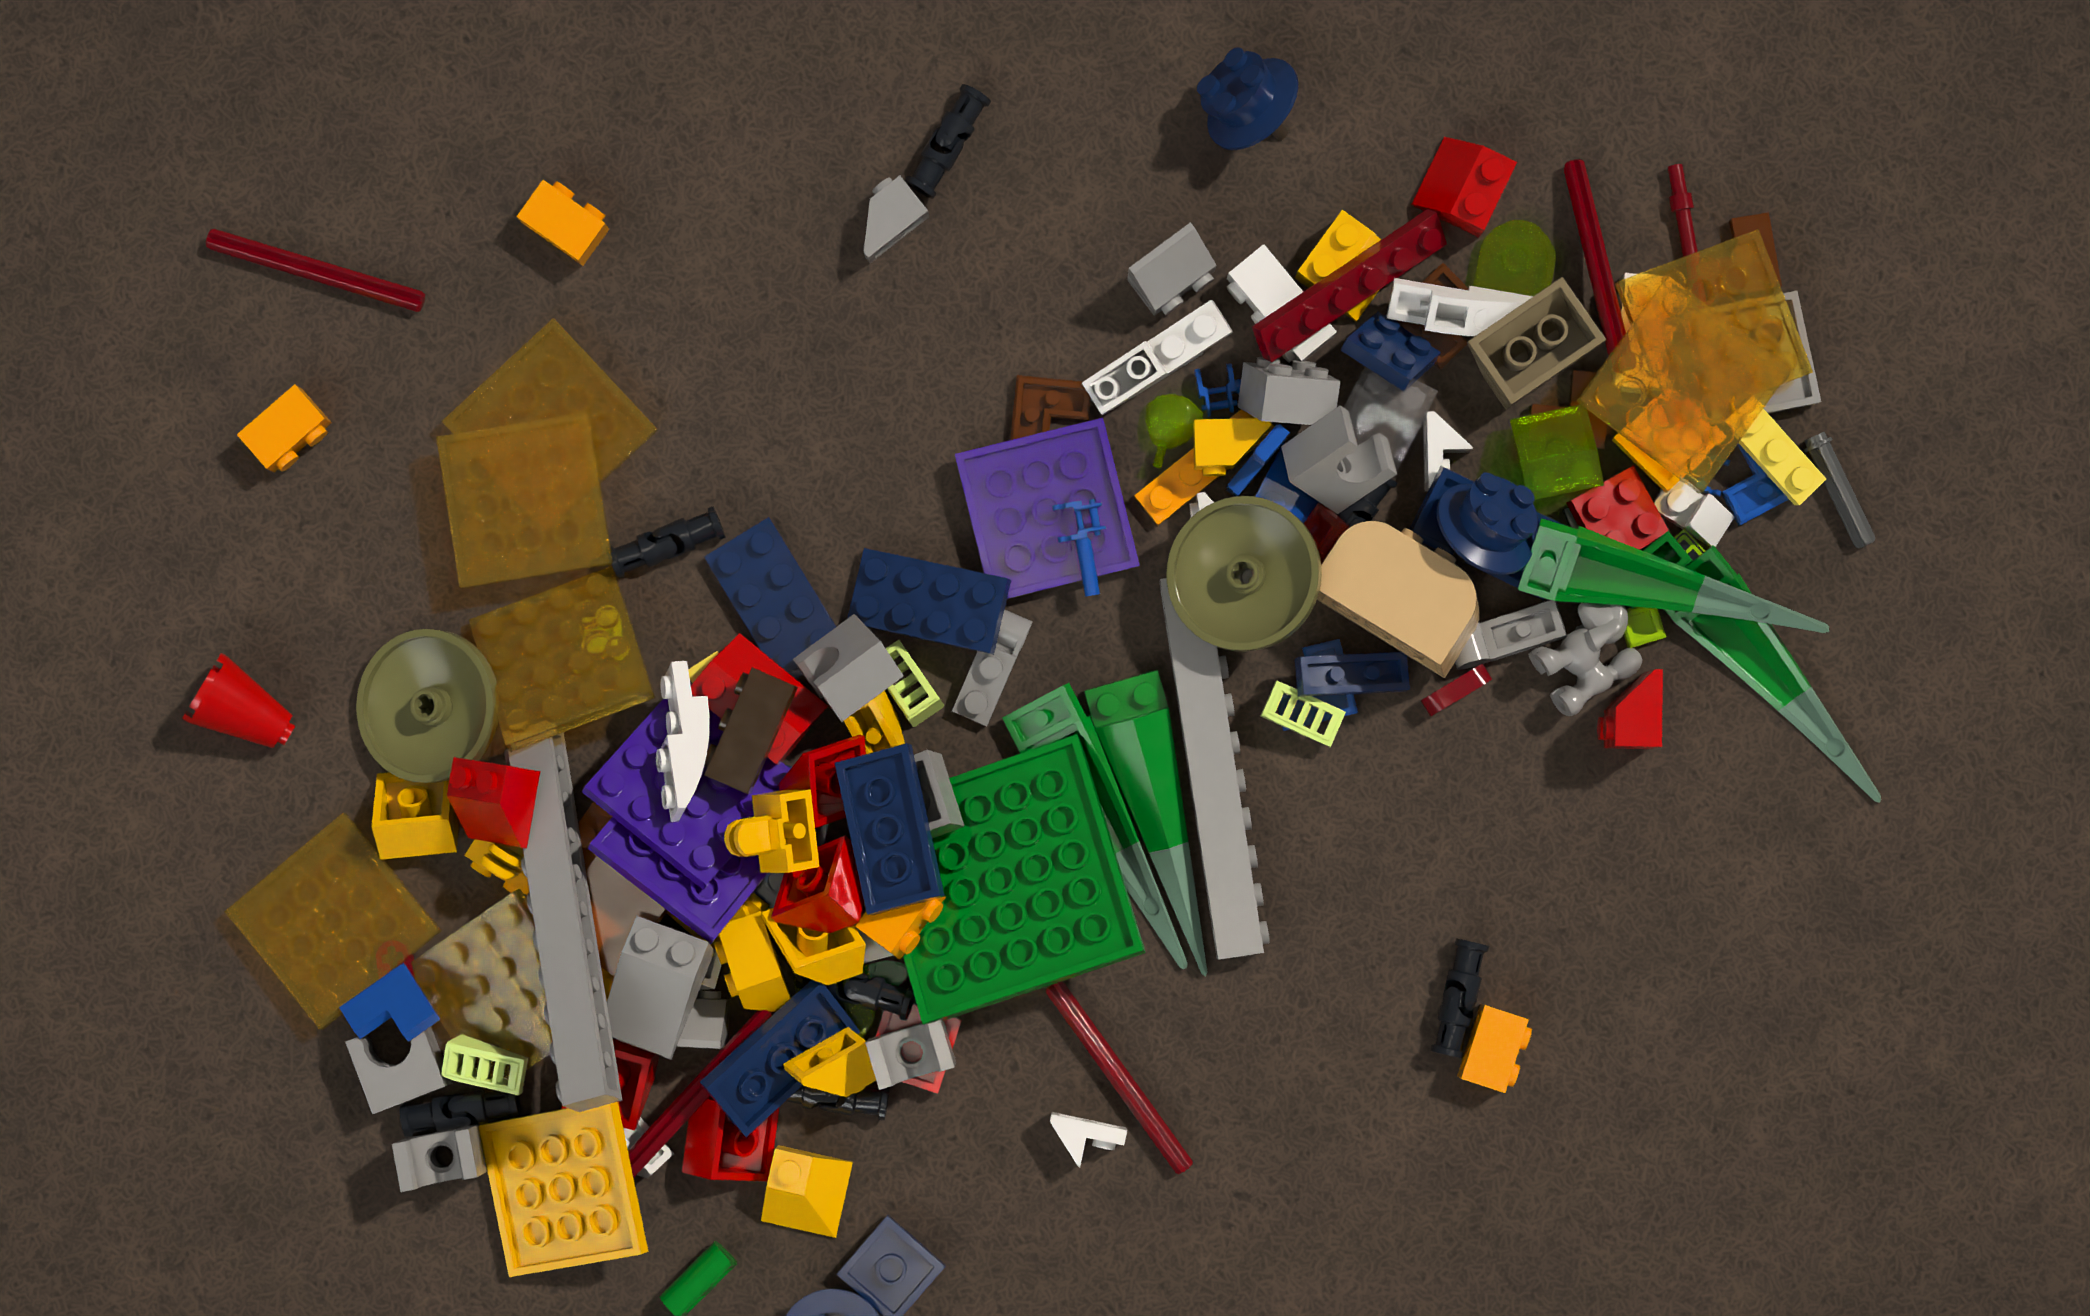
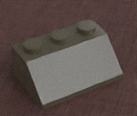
[1467,277,1606,410]

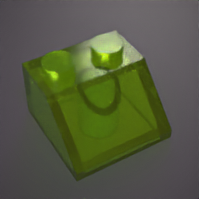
[1509,404,1604,500]

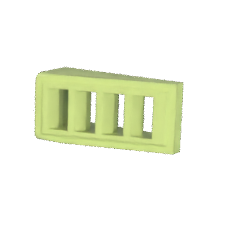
[886,640,944,727]
[1260,680,1346,747]
[441,1034,528,1095]

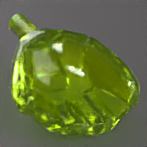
[1145,394,1203,468]

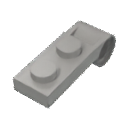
[1455,600,1567,670]
[952,610,1033,726]

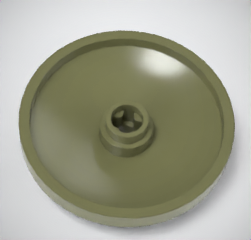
[1166,496,1322,652]
[356,629,500,783]

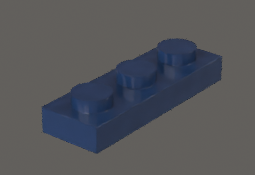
[1295,652,1410,697]

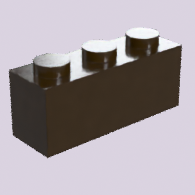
[704,667,798,794]

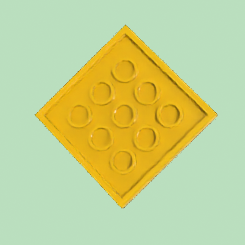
[478,1102,648,1277]

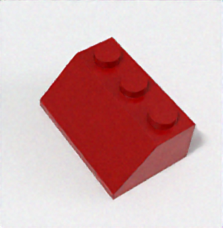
[691,633,829,765]

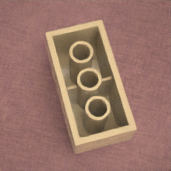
[1317,521,1479,678]

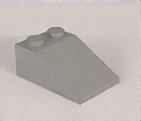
[607,916,715,1060]

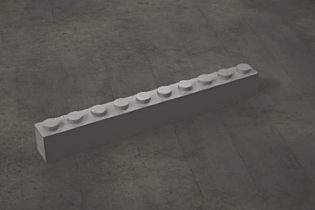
[1159,578,1270,960]
[504,722,622,1112]

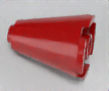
[182,653,295,748]

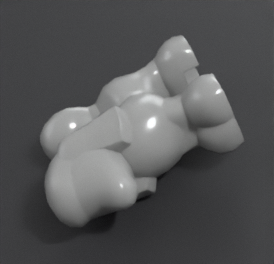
[1529,603,1642,716]

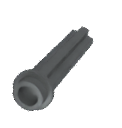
[1804,431,1876,548]

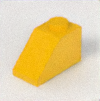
[1193,418,1272,476]
[844,690,905,754]
[783,1027,876,1097]

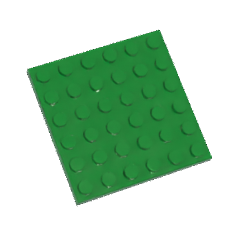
[903,734,1146,1025]

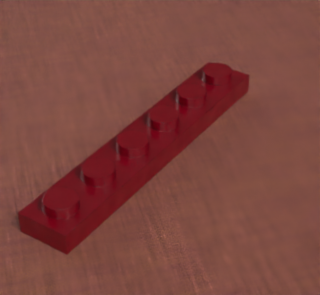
[1252,209,1447,362]

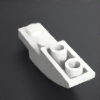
[1387,278,1533,337]
[1082,300,1233,415]
[656,661,710,822]

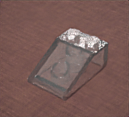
[1343,366,1438,479]

